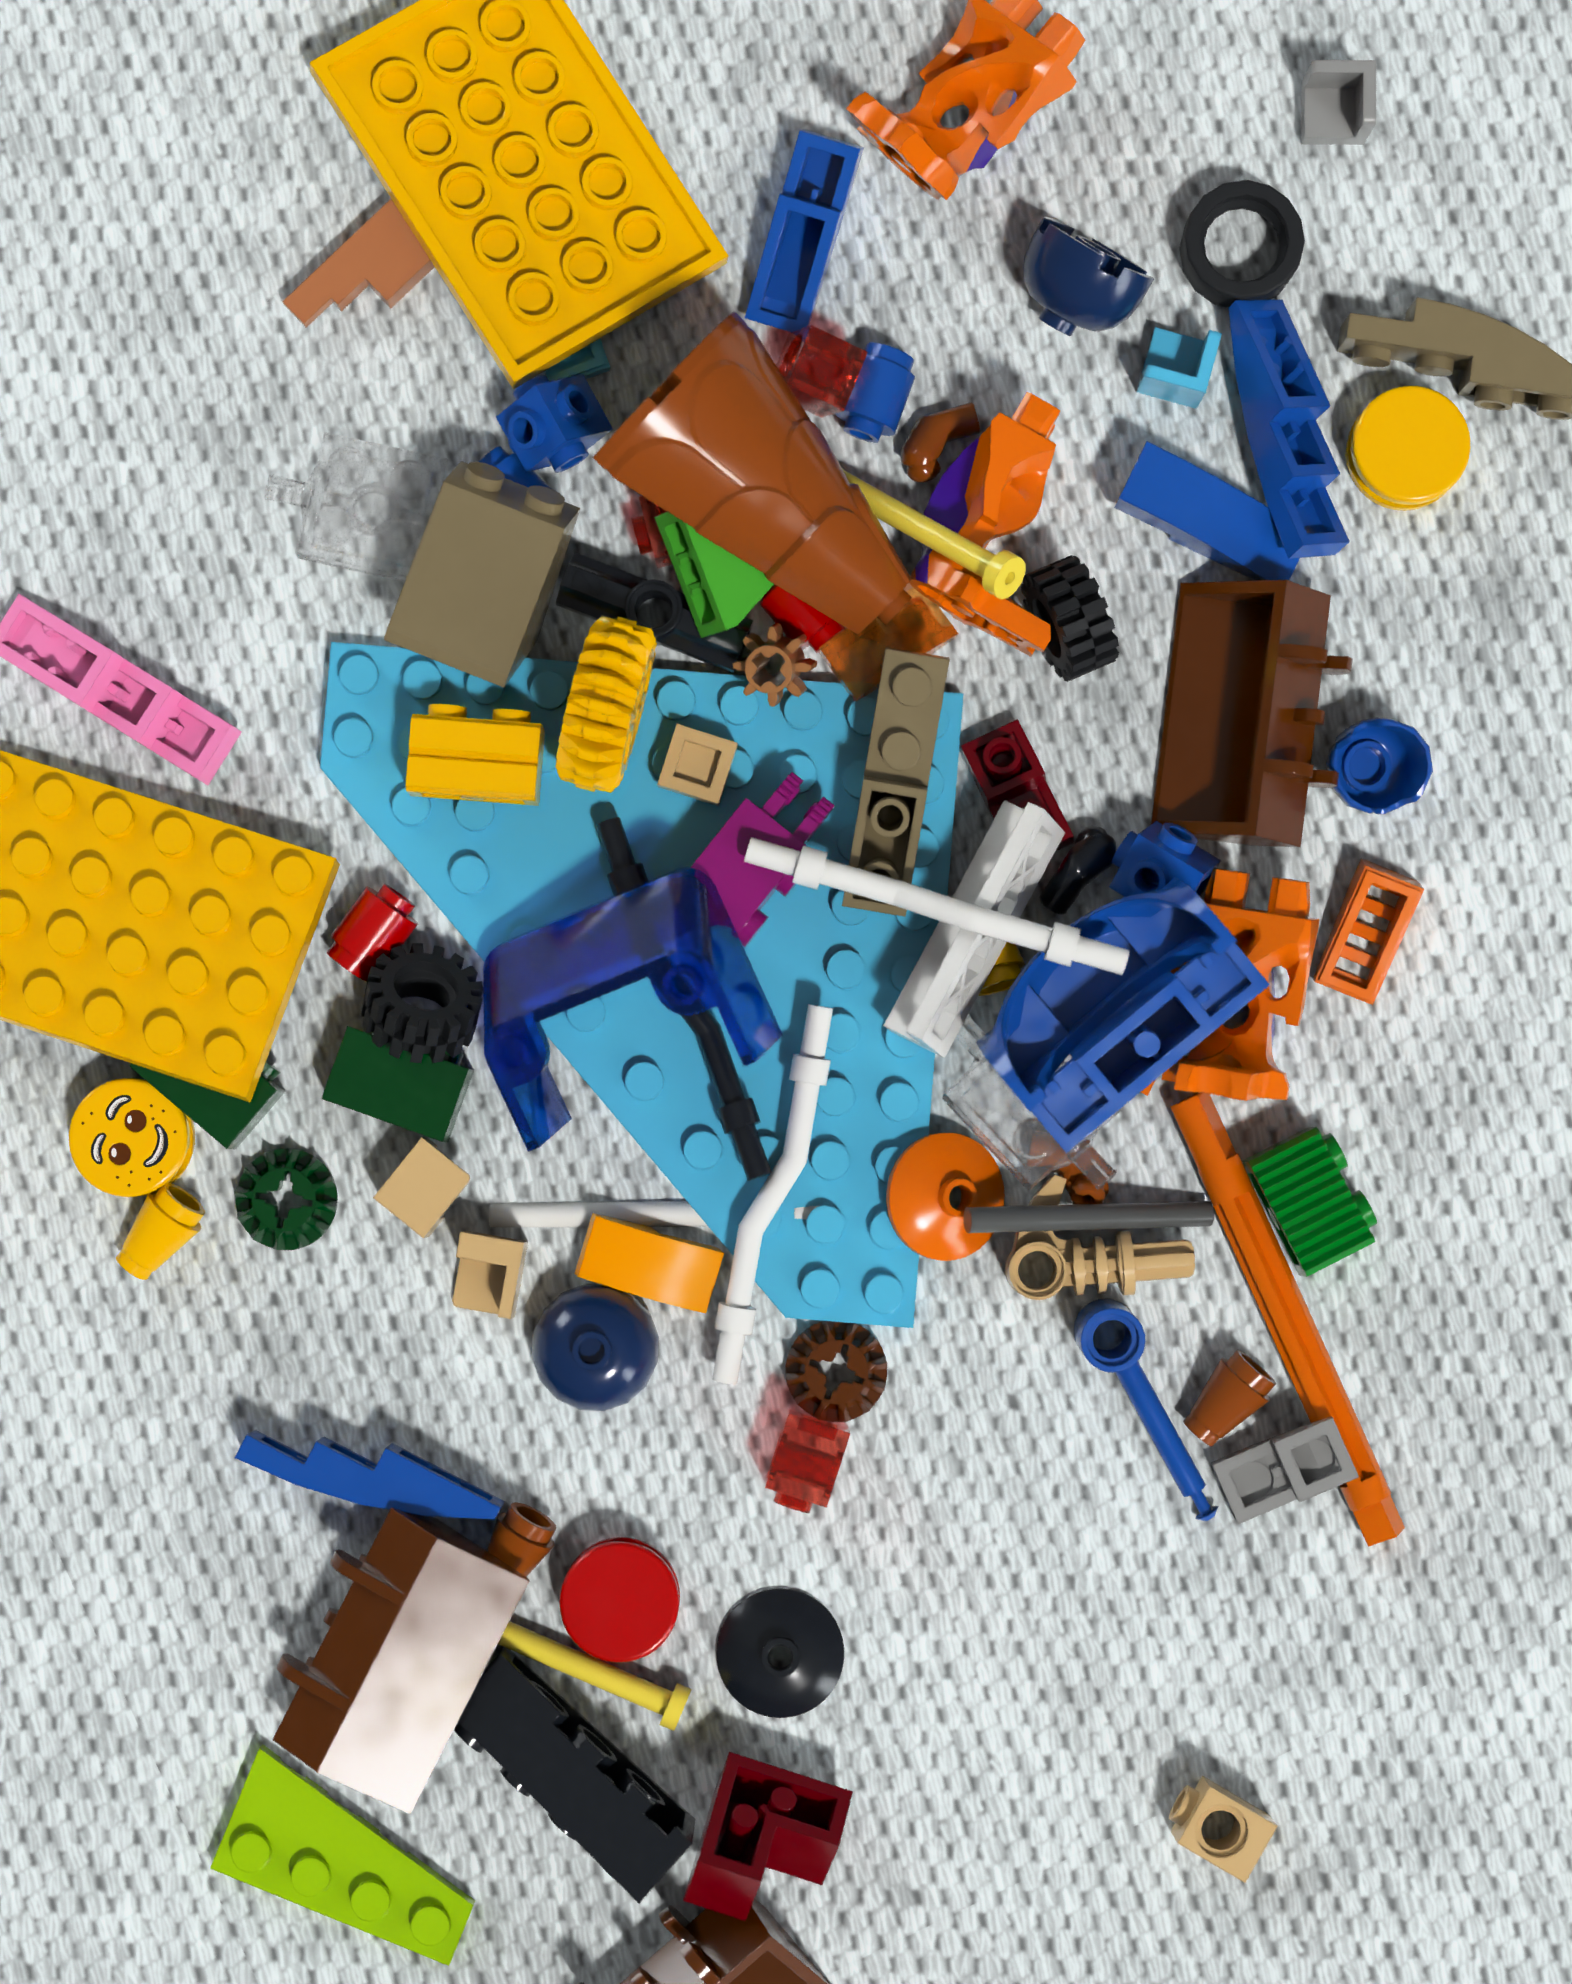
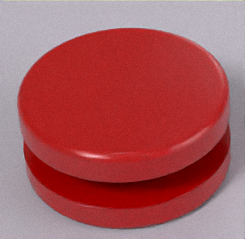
[559,1537,680,1662]

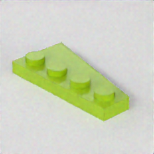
[210,1744,475,1966]

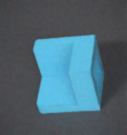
[1136,327,1222,409]

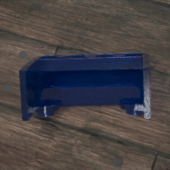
[483,867,783,1152]

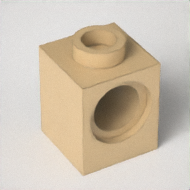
[1169,1776,1278,1883]

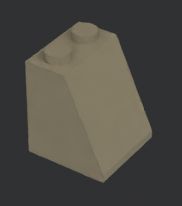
[384,461,580,687]

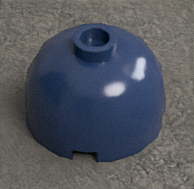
[1023,216,1154,336]
[531,1283,659,1411]

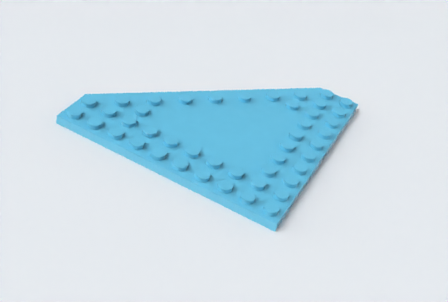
[320,642,964,1328]

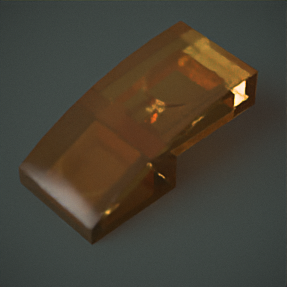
[819,588,958,702]

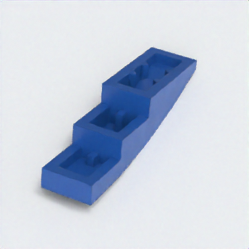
[1228,300,1350,559]
[235,1430,505,1519]

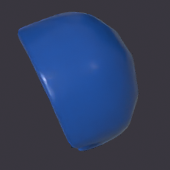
[1326,717,1433,814]

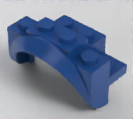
[976,877,1270,1153]

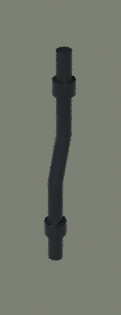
[596,817,772,1181]

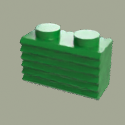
[1242,1127,1377,1277]

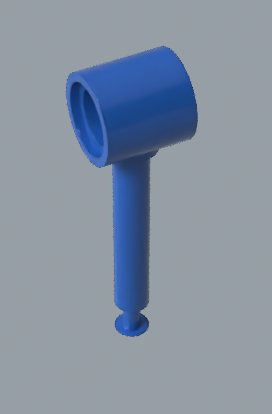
[1074,1299,1218,1521]

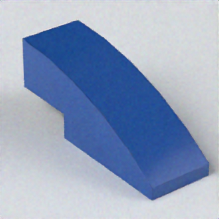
[745,129,864,336]
[1114,441,1300,581]

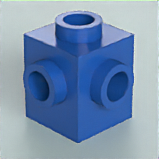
[496,374,613,473]
[1109,821,1221,898]

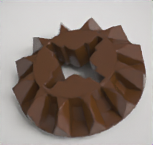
[785,1321,887,1422]

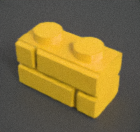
[405,704,545,806]

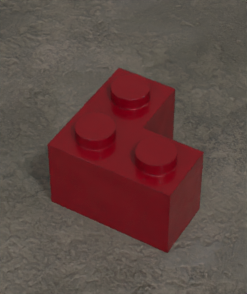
[683,1751,853,1921]

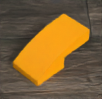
[574,1213,724,1314]

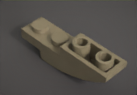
[1337,297,1572,420]
[842,647,950,917]

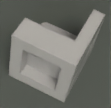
[1301,60,1376,145]

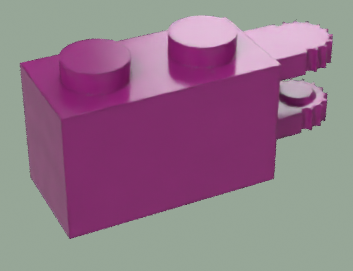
[665,772,835,951]

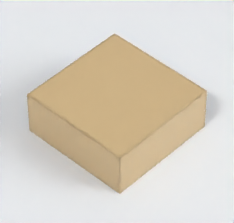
[657,724,738,806]

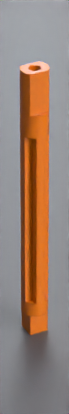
[1170,1093,1405,1547]

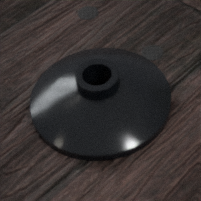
[716,1588,844,1718]

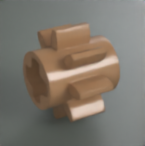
[733,623,817,707]

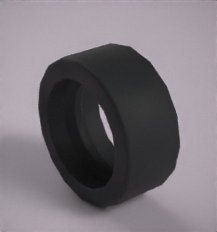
[1179,180,1305,308]

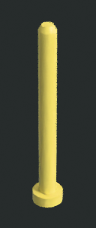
[842,469,1026,599]
[498,1621,692,1731]

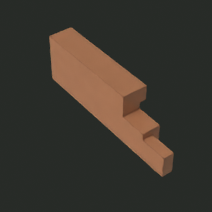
[282,199,435,328]

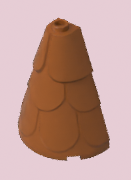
[593,312,912,635]

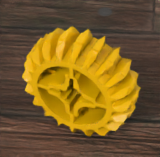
[555,616,657,793]

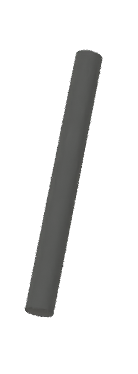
[963,1201,1214,1233]

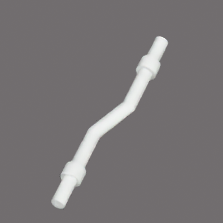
[744,837,1129,975]
[712,1004,833,1384]

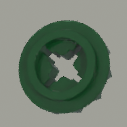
[234,1148,338,1250]

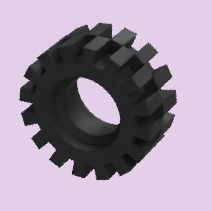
[1021,555,1119,682]
[361,943,484,1063]

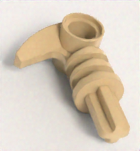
[1005,1175,1195,1300]

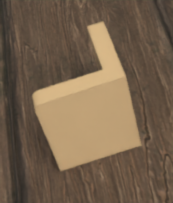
[373,1137,470,1238]
[452,1230,528,1319]

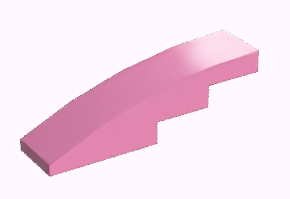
[0,594,242,785]

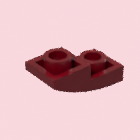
[960,719,1074,852]

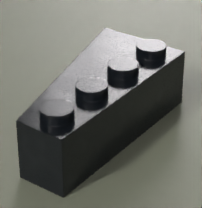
[454,1648,695,1903]

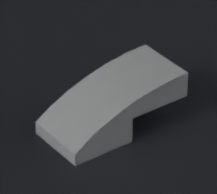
[1211,1416,1359,1524]

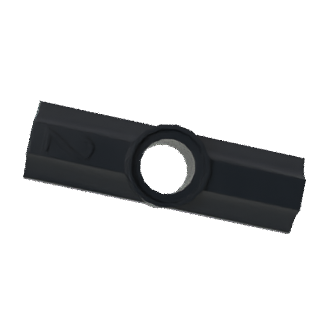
[555,552,754,673]

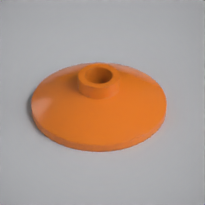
[886,1133,1005,1261]

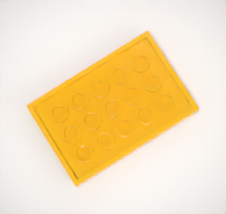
[309,0,729,389]
[0,750,340,1103]

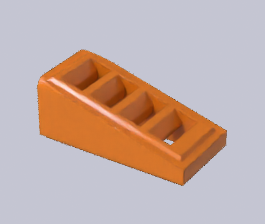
[1313,858,1424,1005]

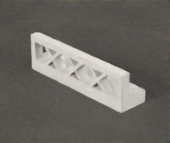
[883,800,1065,1058]

